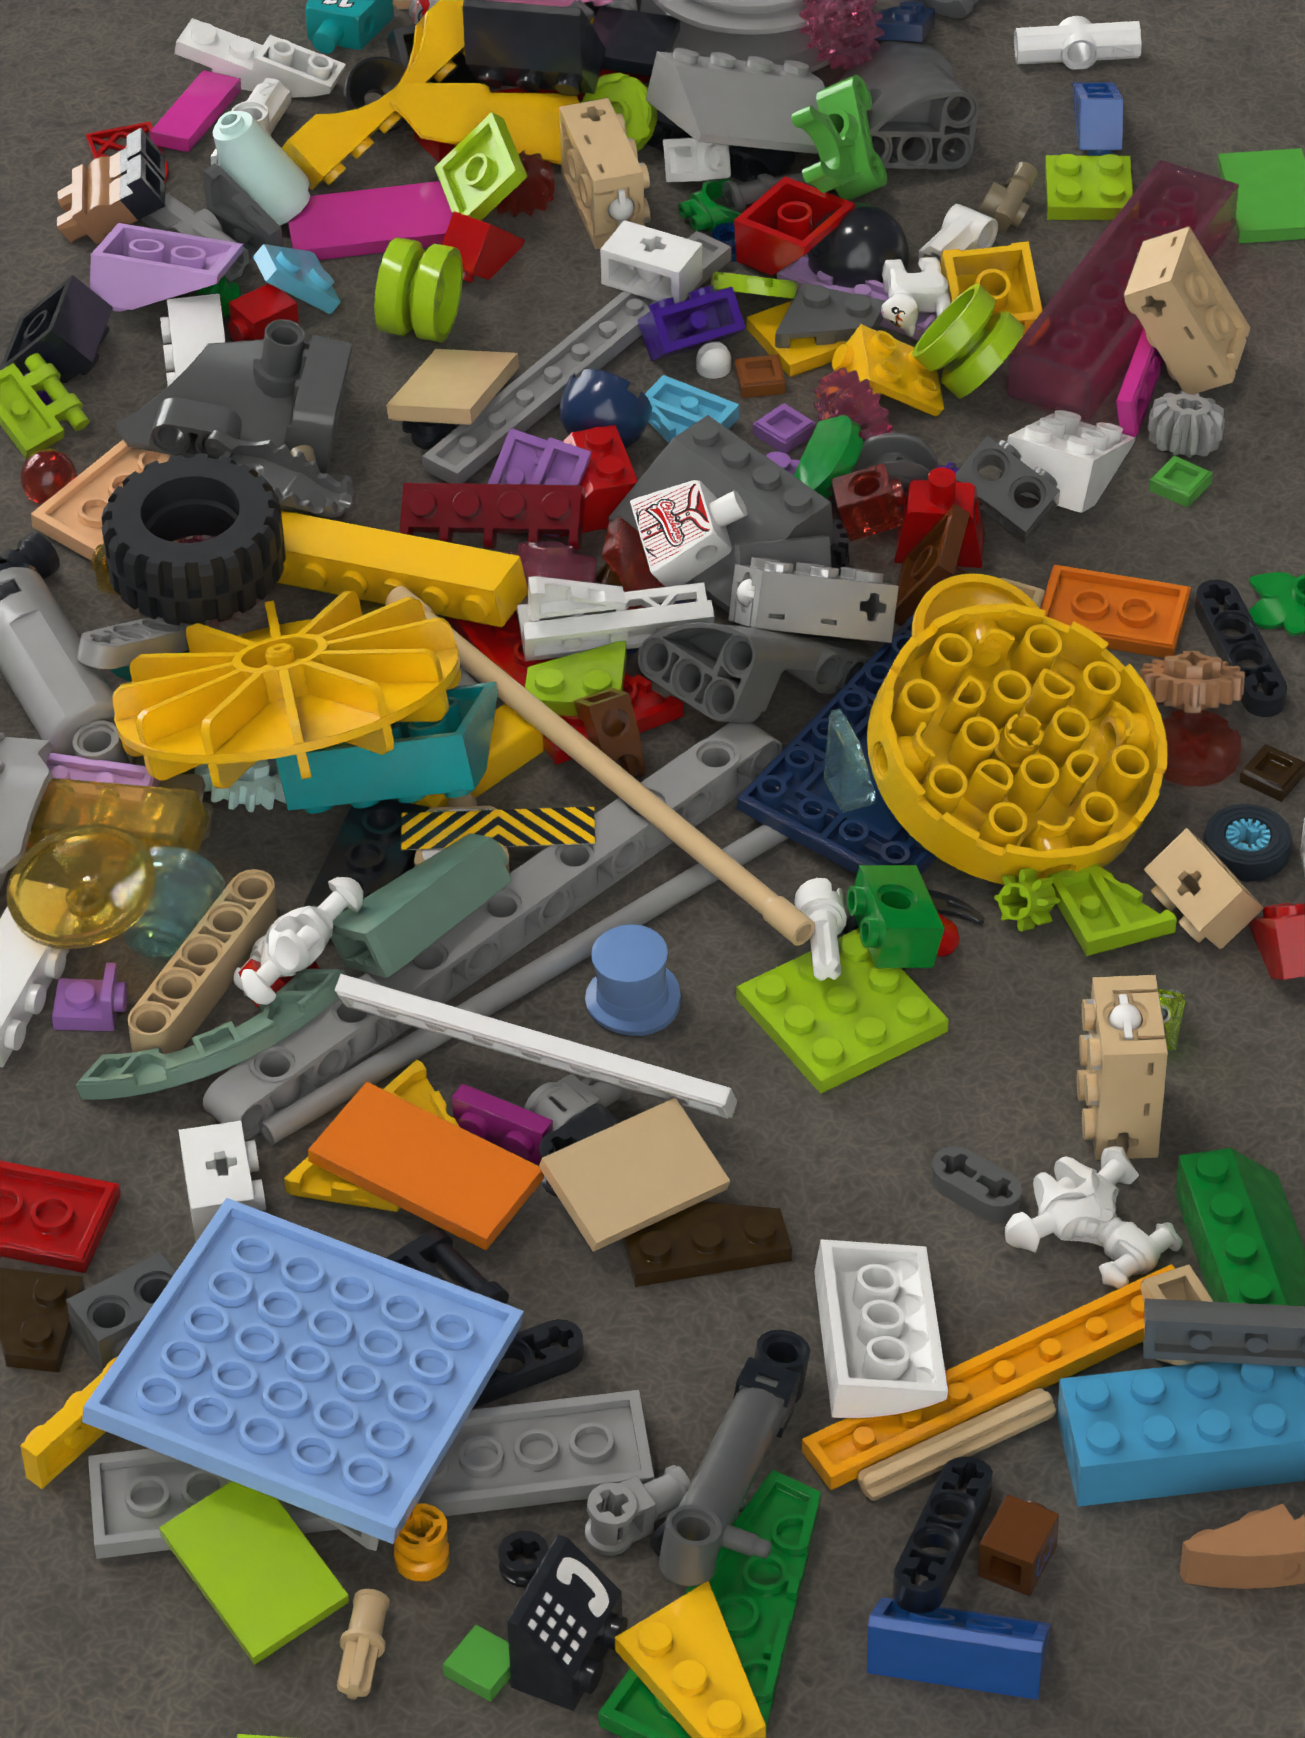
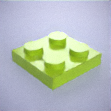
[434,112,527,220]
[1045,154,1133,220]

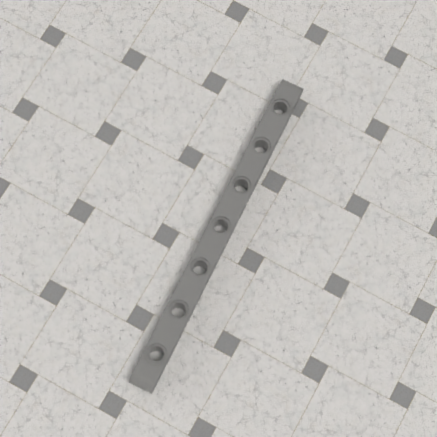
[203,722,783,1140]

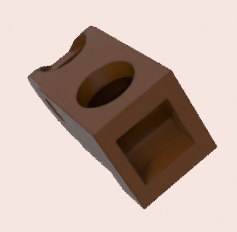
[573,688,645,778]

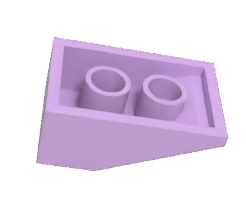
[90,223,243,312]

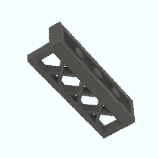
[1143,1298,1305,1367]

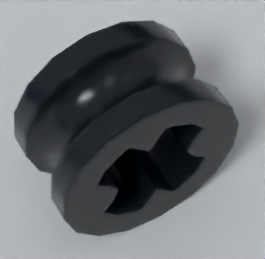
[498,1531,549,1587]

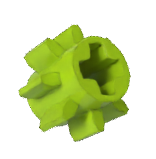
[994,868,1060,931]

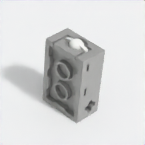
[728,557,899,643]

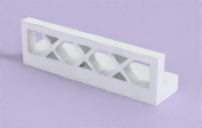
[517,582,714,662]

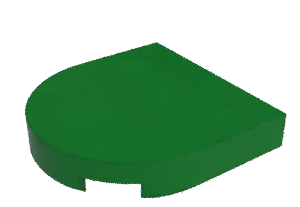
[793,415,863,499]

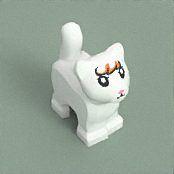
[881,257,951,337]

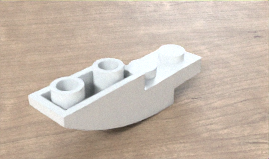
[174,18,346,98]

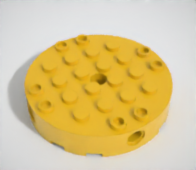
[867,603,1167,885]

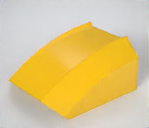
[940,241,1044,345]

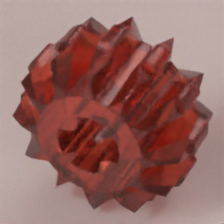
[496,150,556,218]

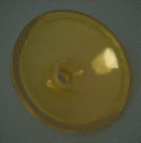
[6,824,157,949]

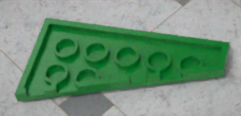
[598,1469,821,1738]

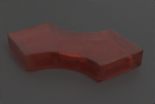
[602,516,679,610]

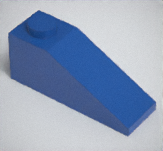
[1073,82,1123,156]

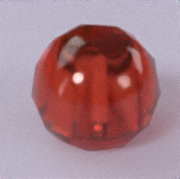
[20,448,77,504]

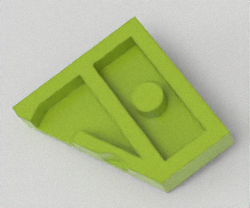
[1048,864,1177,956]

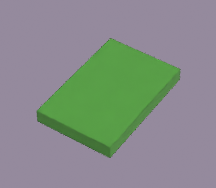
[1217,148,1305,243]

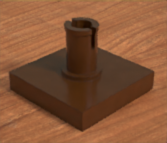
[894,504,970,626]

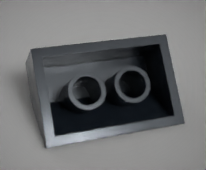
[462,0,606,96]

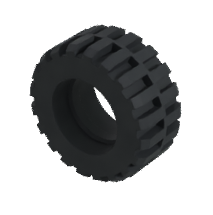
[101,453,286,625]

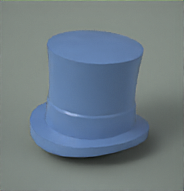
[585,924,681,1036]

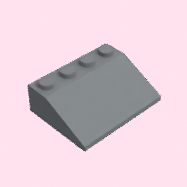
[646,48,841,154]

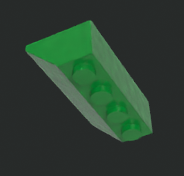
[1175,1148,1305,1306]

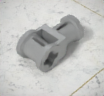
[524,1073,634,1131]
[584,1465,691,1556]

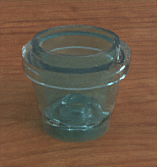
[125,846,227,961]

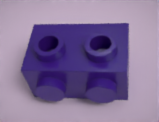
[637,285,746,362]

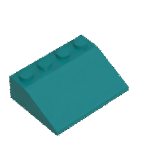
[275,682,498,814]

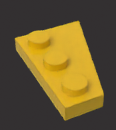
[615,1581,766,1738]

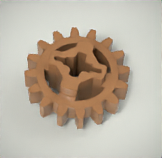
[1140,651,1245,713]

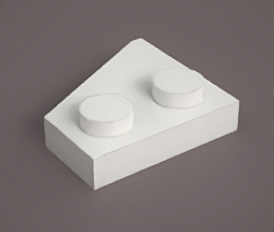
[528,576,626,622]

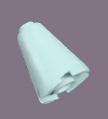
[213,111,311,226]

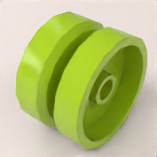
[374,237,463,343]
[912,284,1025,399]

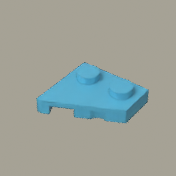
[253,244,341,314]
[645,375,739,443]

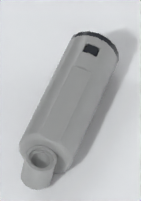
[0,562,130,764]

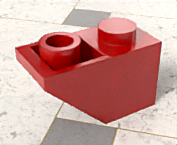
[1249,902,1305,980]

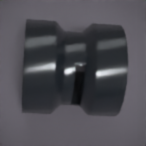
[0,532,60,579]

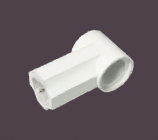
[919,204,998,263]

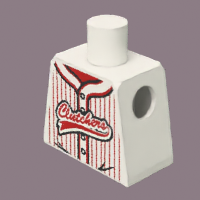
[630,480,747,587]

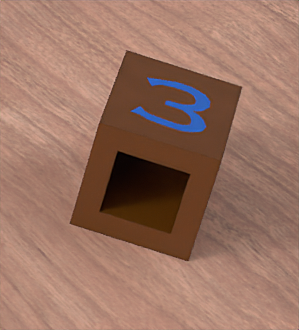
[978,1494,1059,1596]

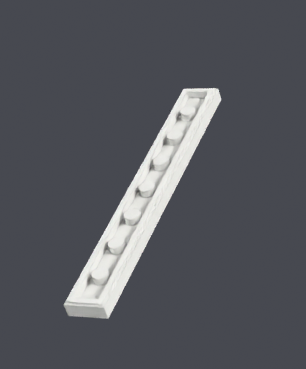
[335,974,737,1119]

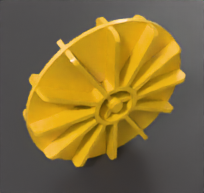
[112,591,461,789]

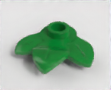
[1249,572,1305,636]

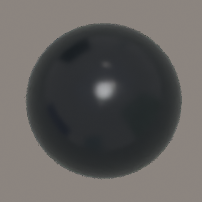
[807,203,909,288]

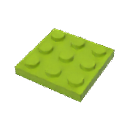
[736,928,948,1094]

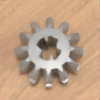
[1148,391,1225,458]

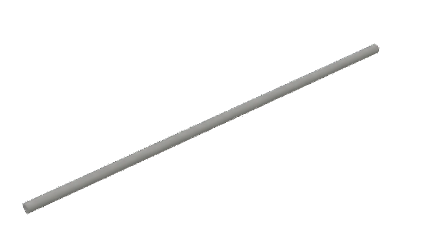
[259,824,788,1145]

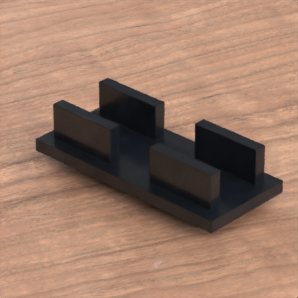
[303,799,432,912]

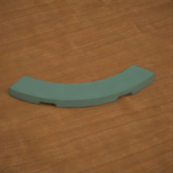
[76,969,346,1100]

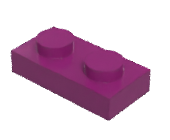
[452,1084,553,1165]

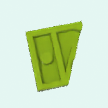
[525,641,627,716]

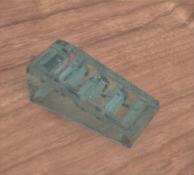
[823,709,876,813]

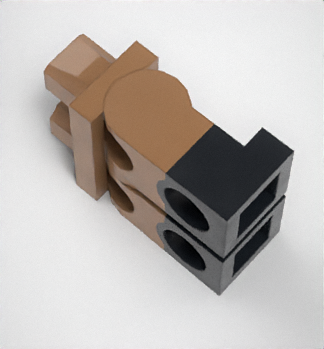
[57,128,165,244]

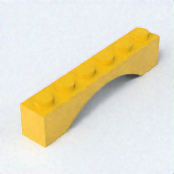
[282,0,465,190]

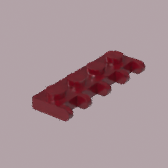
[399,482,586,551]

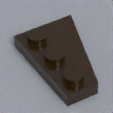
[622,1202,792,1287]

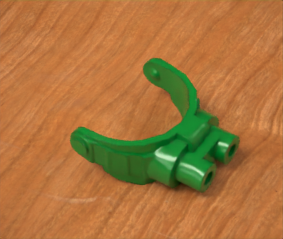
[678,179,741,235]

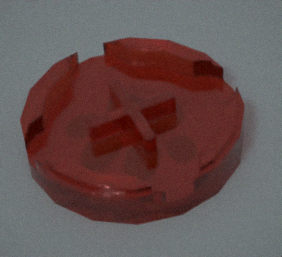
[1163,709,1241,786]

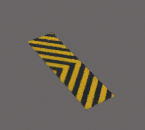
[401,807,595,850]

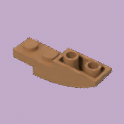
[1179,1504,1305,1589]

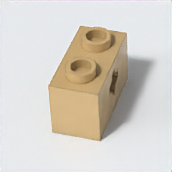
[1144,828,1264,949]

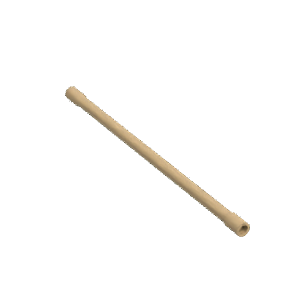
[385,586,815,946]

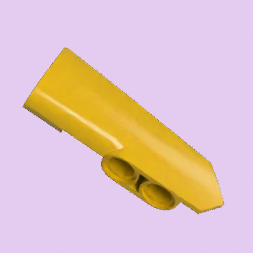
[390,83,579,165]

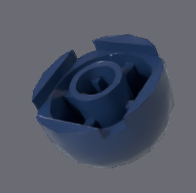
[560,369,652,449]

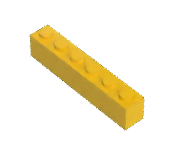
[277,510,528,627]

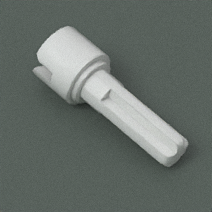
[795,878,847,981]

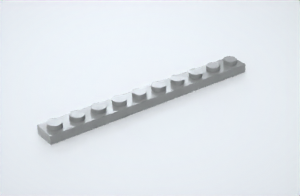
[422,231,731,483]

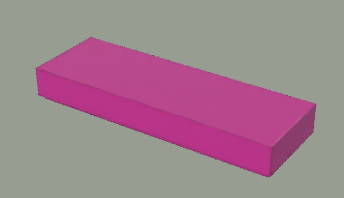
[150,70,241,152]
[1116,328,1165,437]

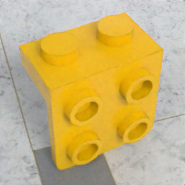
[832,324,944,423]

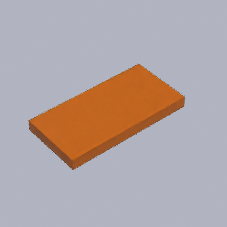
[308,1081,543,1250]

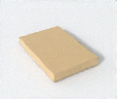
[386,349,519,425]
[539,1097,730,1252]

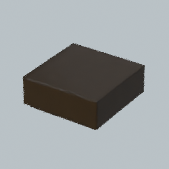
[1240,744,1305,802]

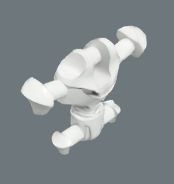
[233,877,363,1005]
[1005,1146,1183,1289]

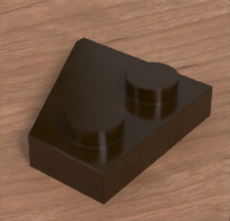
[0,1267,85,1372]

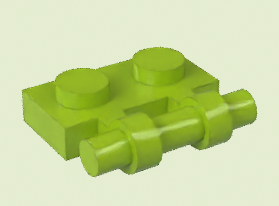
[0,353,90,459]

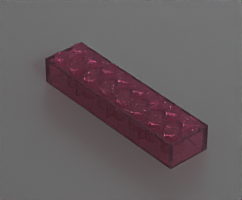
[1008,160,1239,422]

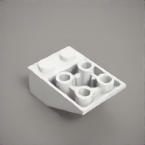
[999,410,1136,513]

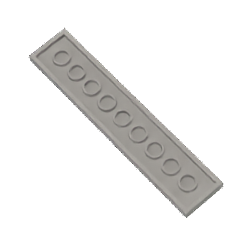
[88,1390,654,1559]

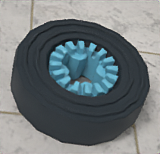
[1203,804,1293,882]

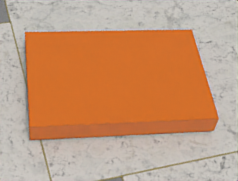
[1040,565,1191,658]

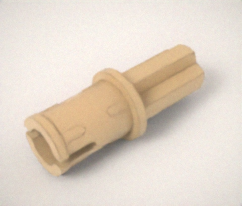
[337,1589,390,1700]

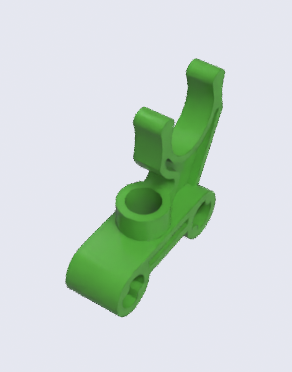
[791,75,887,201]

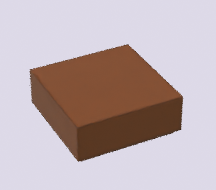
[735,355,786,398]

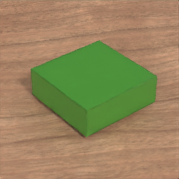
[1149,456,1213,508]
[443,1625,511,1702]

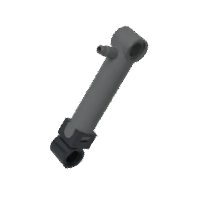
[658,1330,811,1586]

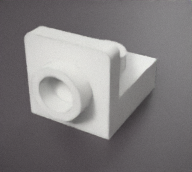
[663,137,731,182]

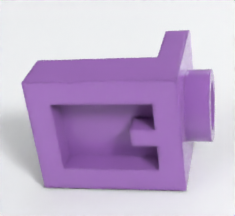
[52,962,128,1031]

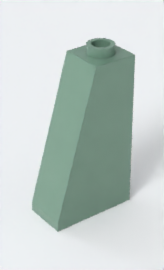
[331,833,512,978]

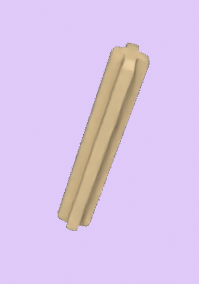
[857,1388,1056,1501]

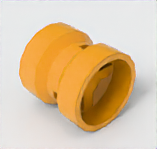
[393,1503,450,1581]

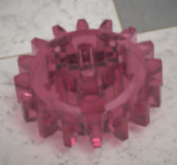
[799,0,884,70]
[813,368,893,443]
[507,541,596,588]

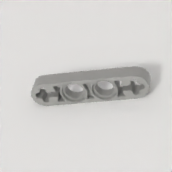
[77,617,210,669]

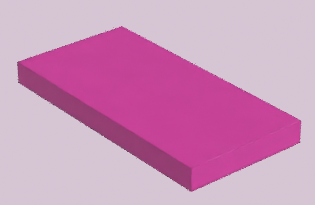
[287,181,453,260]

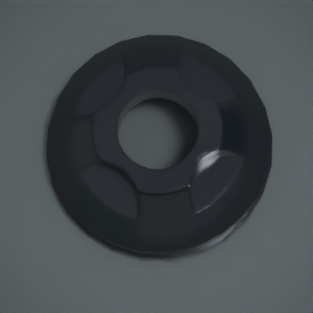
[343,56,407,132]

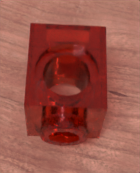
[832,462,907,542]

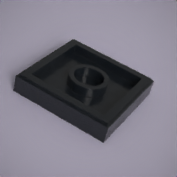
[592,6,680,76]

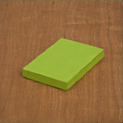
[159,1481,349,1665]

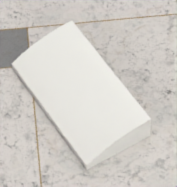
[814,1239,948,1418]

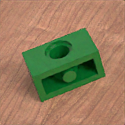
[847,865,944,968]

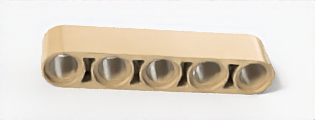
[128,869,278,1054]

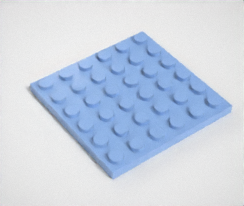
[82,1198,524,1544]

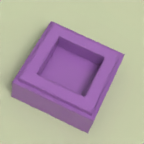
[753,403,816,454]

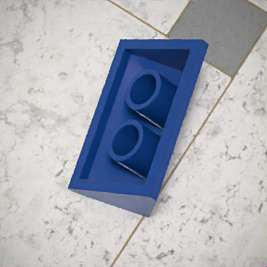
[867,1597,1051,1700]

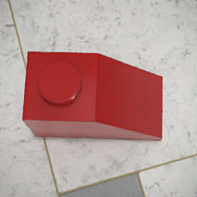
[441,211,525,283]

